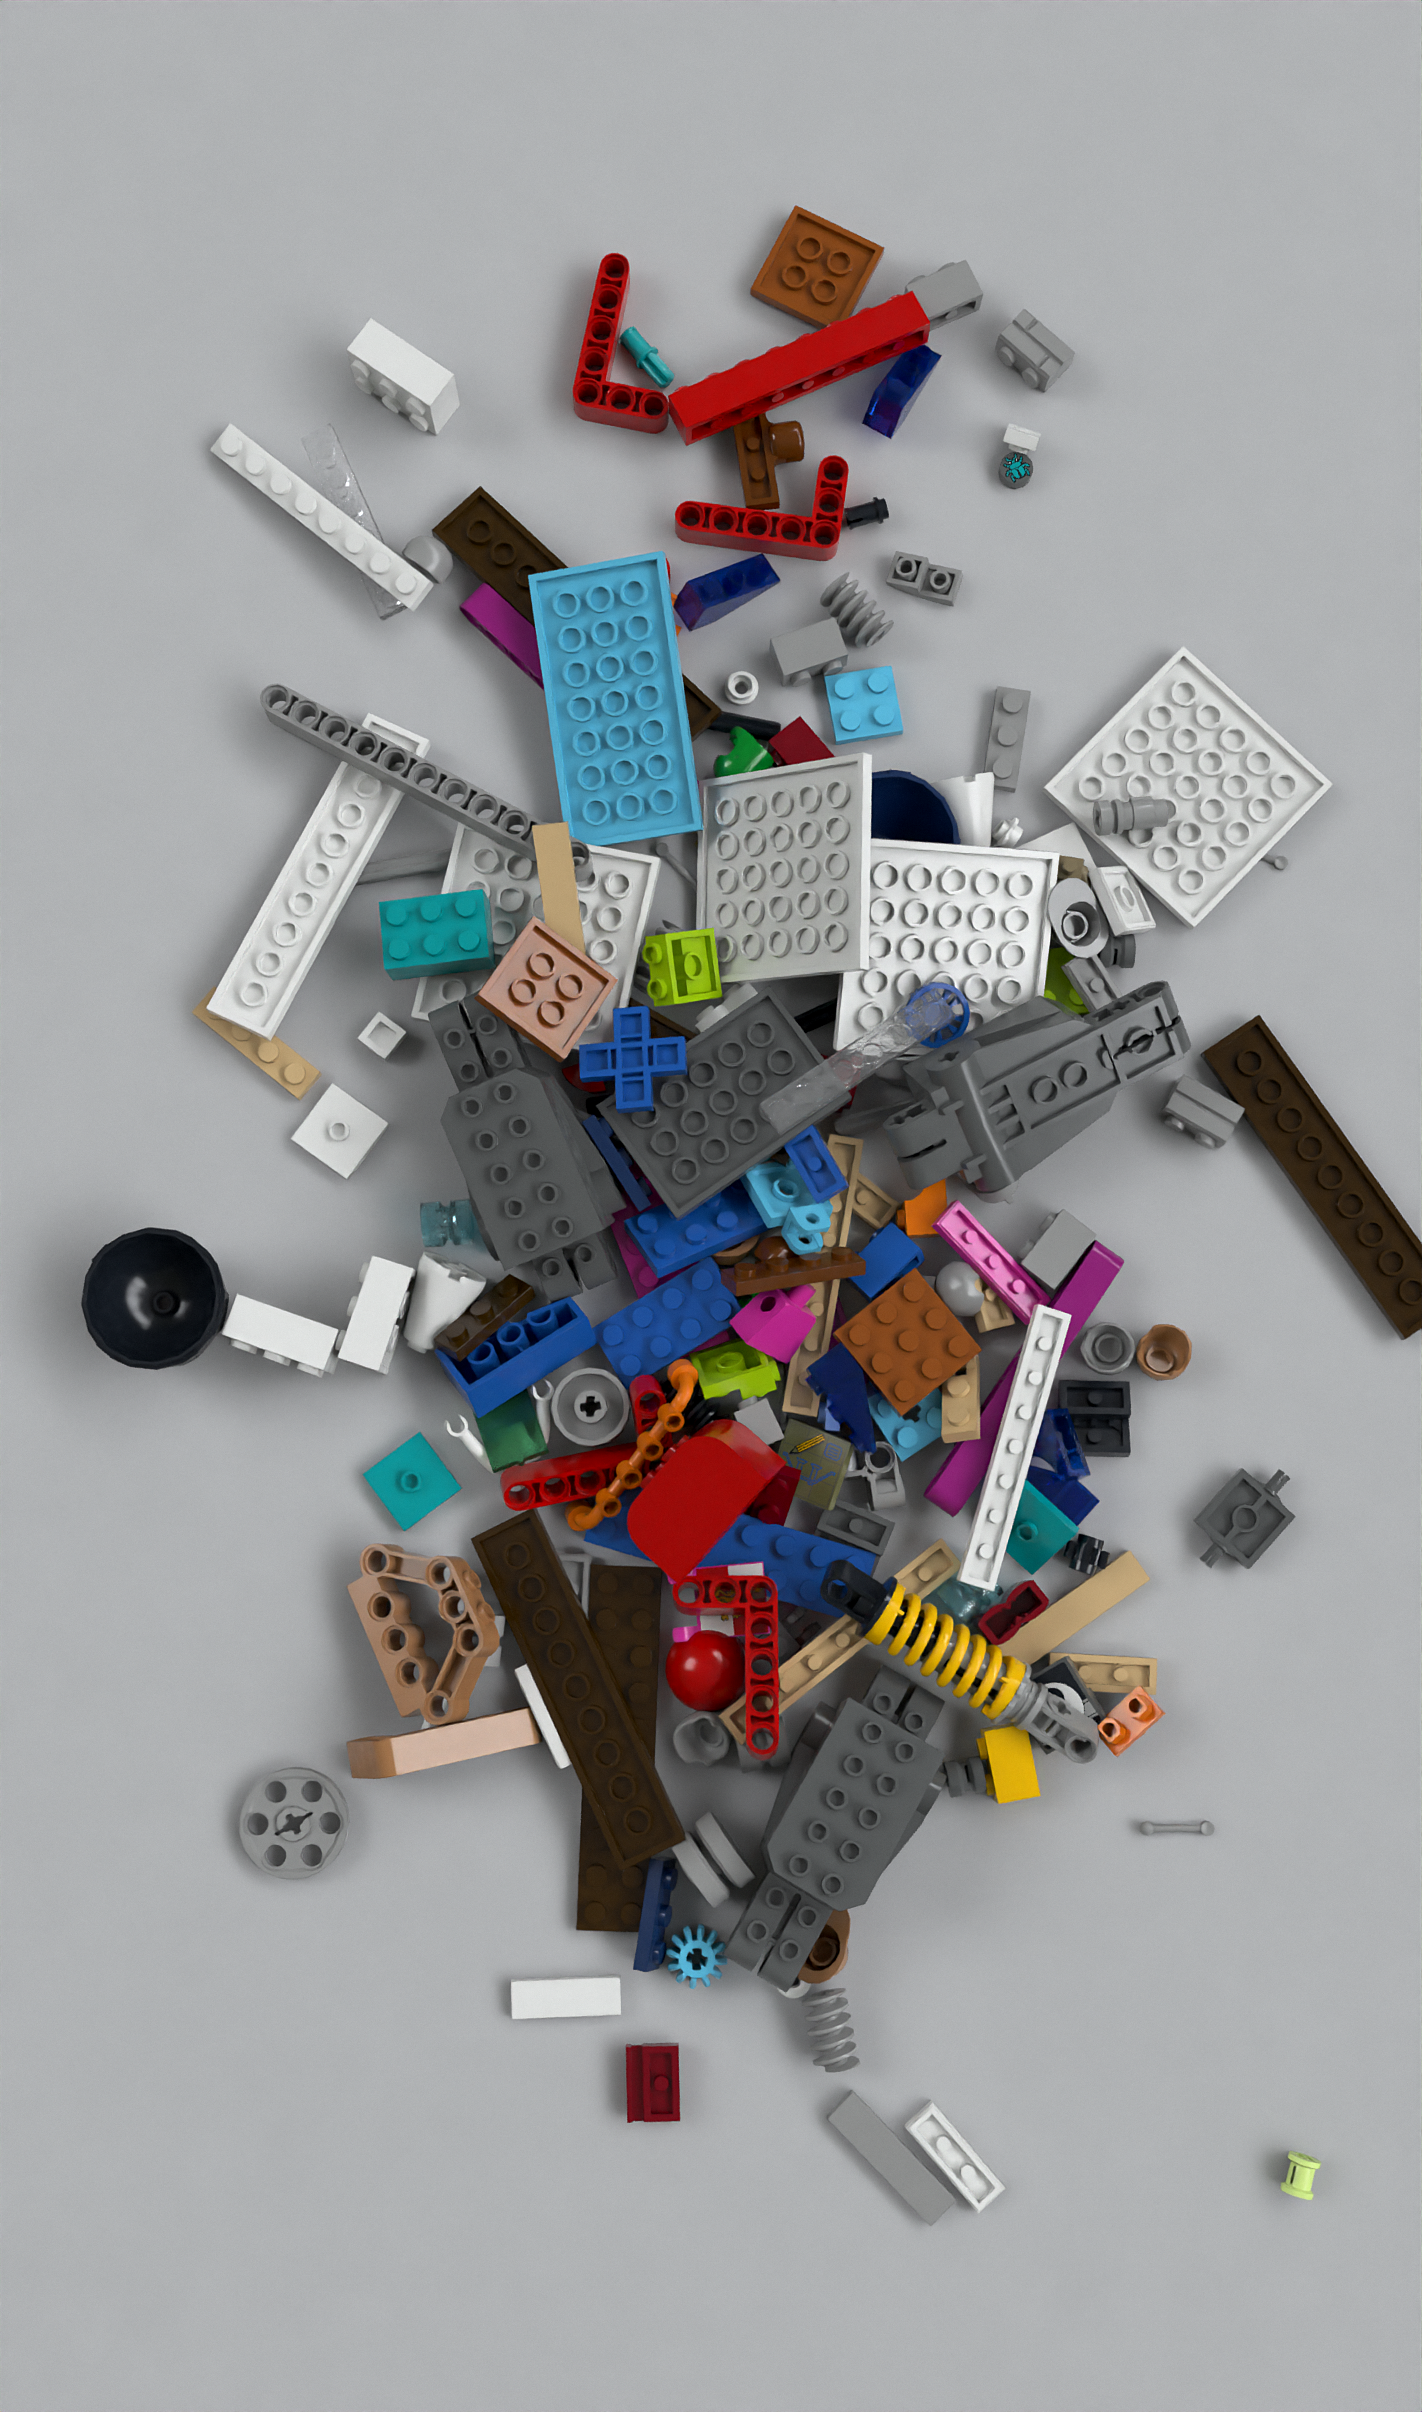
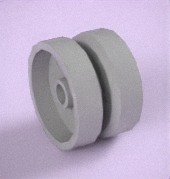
[551,1367,631,1448]
[671,1811,756,1908]

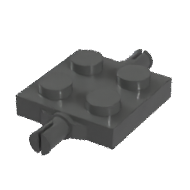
[1193,1468,1296,1569]

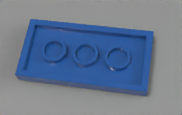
[624,1178,774,1278]
[592,1256,743,1390]

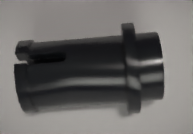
[844,497,889,530]

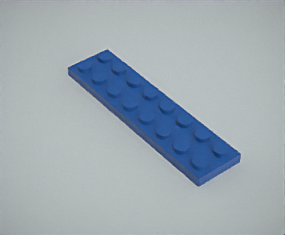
[584,1487,876,1618]

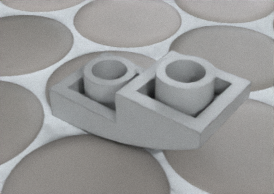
[886,551,963,607]

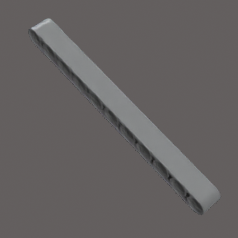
[260,683,593,882]

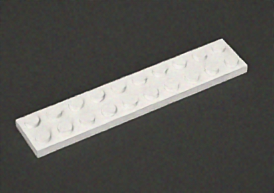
[206,713,431,1041]

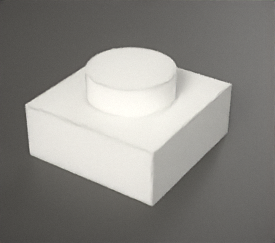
[1003,423,1041,454]
[357,1012,408,1062]

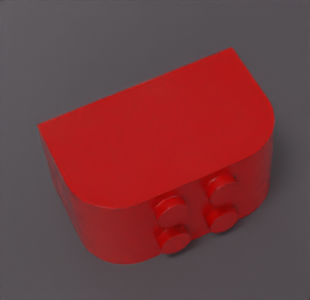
[627,1419,787,1584]

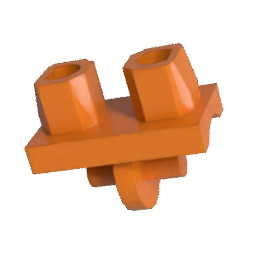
[1097,1685,1165,1757]

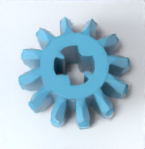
[666,1924,728,1989]

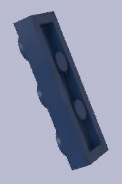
[582,1114,653,1212]
[633,1856,678,1972]

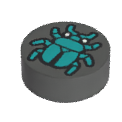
[998,452,1033,489]

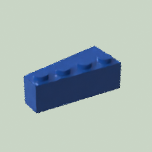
[434,1296,598,1419]

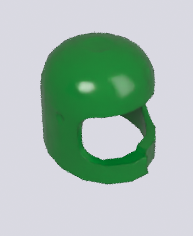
[713,727,774,778]

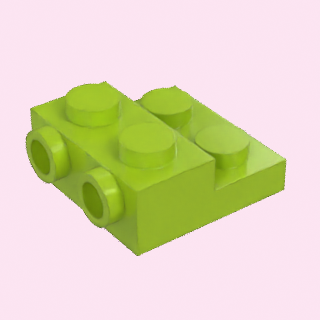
[642,928,722,1007]
[689,1337,781,1400]

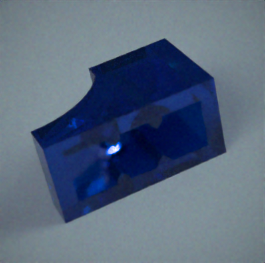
[1032,1408,1091,1481]

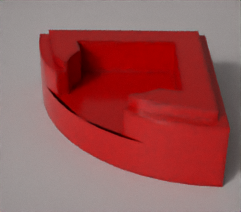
[562,1063,606,1094]

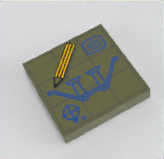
[778,1418,856,1511]

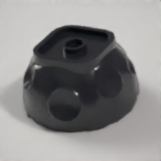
[81,1227,229,1370]

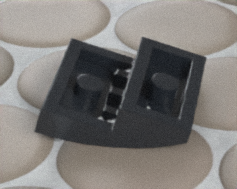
[1057,1380,1131,1457]

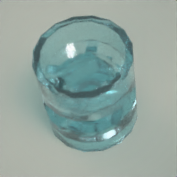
[420,1198,475,1248]
[936,1571,1004,1627]

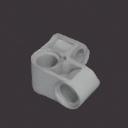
[843,1442,906,1511]

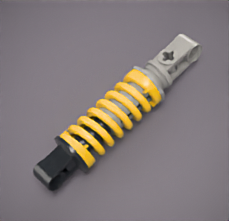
[820,1560,1099,1764]

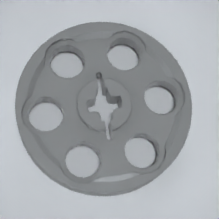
[239,1767,350,1880]

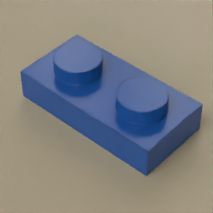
[784,1125,850,1204]

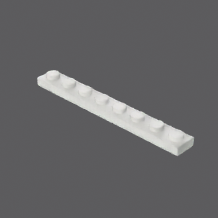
[210,423,434,612]
[956,1304,1072,1591]

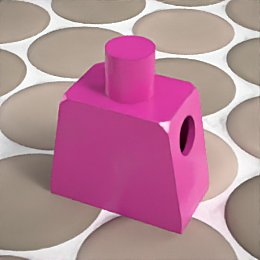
[729,1284,816,1364]

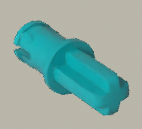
[619,326,675,388]

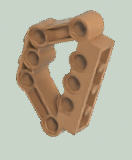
[346,1543,500,1725]

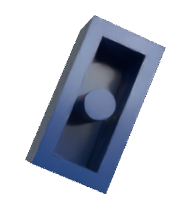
[845,1222,925,1303]

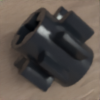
[1063,1533,1110,1576]

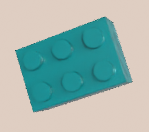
[379,889,496,981]

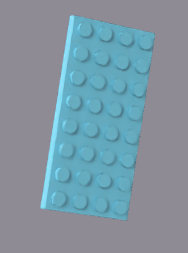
[528,551,704,847]

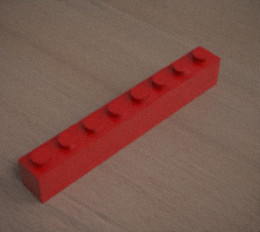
[668,291,931,446]

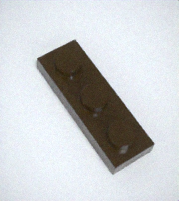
[433,1274,536,1362]

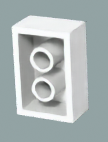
[347,318,460,436]
[335,1255,417,1375]
[222,1294,341,1378]

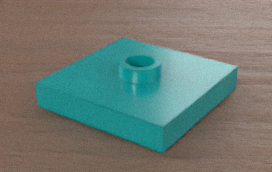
[362,1432,463,1531]
[1005,1480,1080,1575]

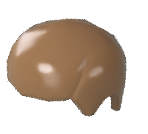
[1136,1324,1192,1381]

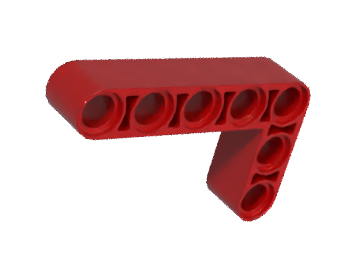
[573,253,669,434]
[675,455,849,561]
[500,1375,673,1511]
[672,1575,779,1761]

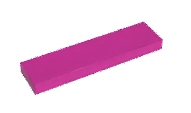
[931,1200,1051,1325]

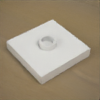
[1088,866,1156,936]
[291,1083,389,1181]

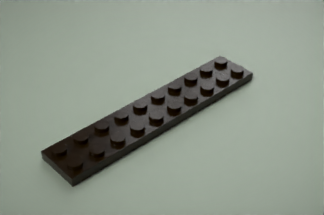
[432,486,722,742]
[1200,1015,1422,1340]
[471,1508,686,1871]
[576,1564,662,1932]

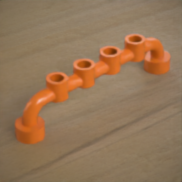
[564,1359,698,1531]

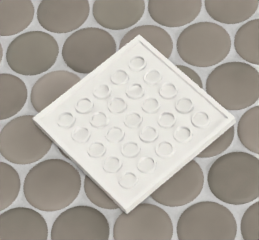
[1042,646,1333,931]
[696,752,872,985]
[411,822,661,1053]
[833,838,1060,1055]

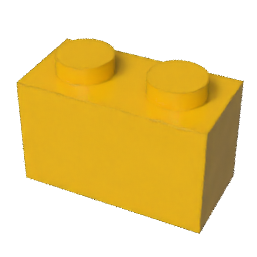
[976,1722,1041,1804]

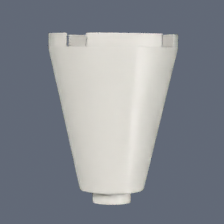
[929,772,994,847]
[403,1251,486,1353]

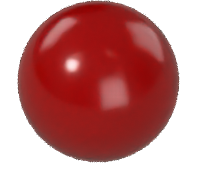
[665,1630,746,1712]

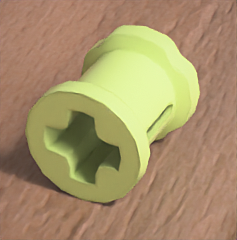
[1280,2151,1321,2200]

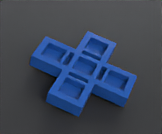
[579,1006,687,1114]

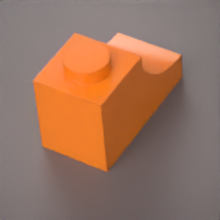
[896,1178,947,1239]

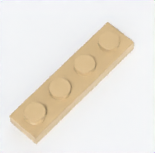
[192,986,322,1101]

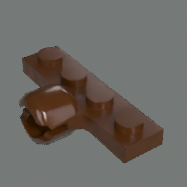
[732,413,805,511]
[721,1236,866,1296]

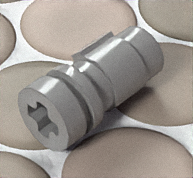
[1093,796,1169,836]

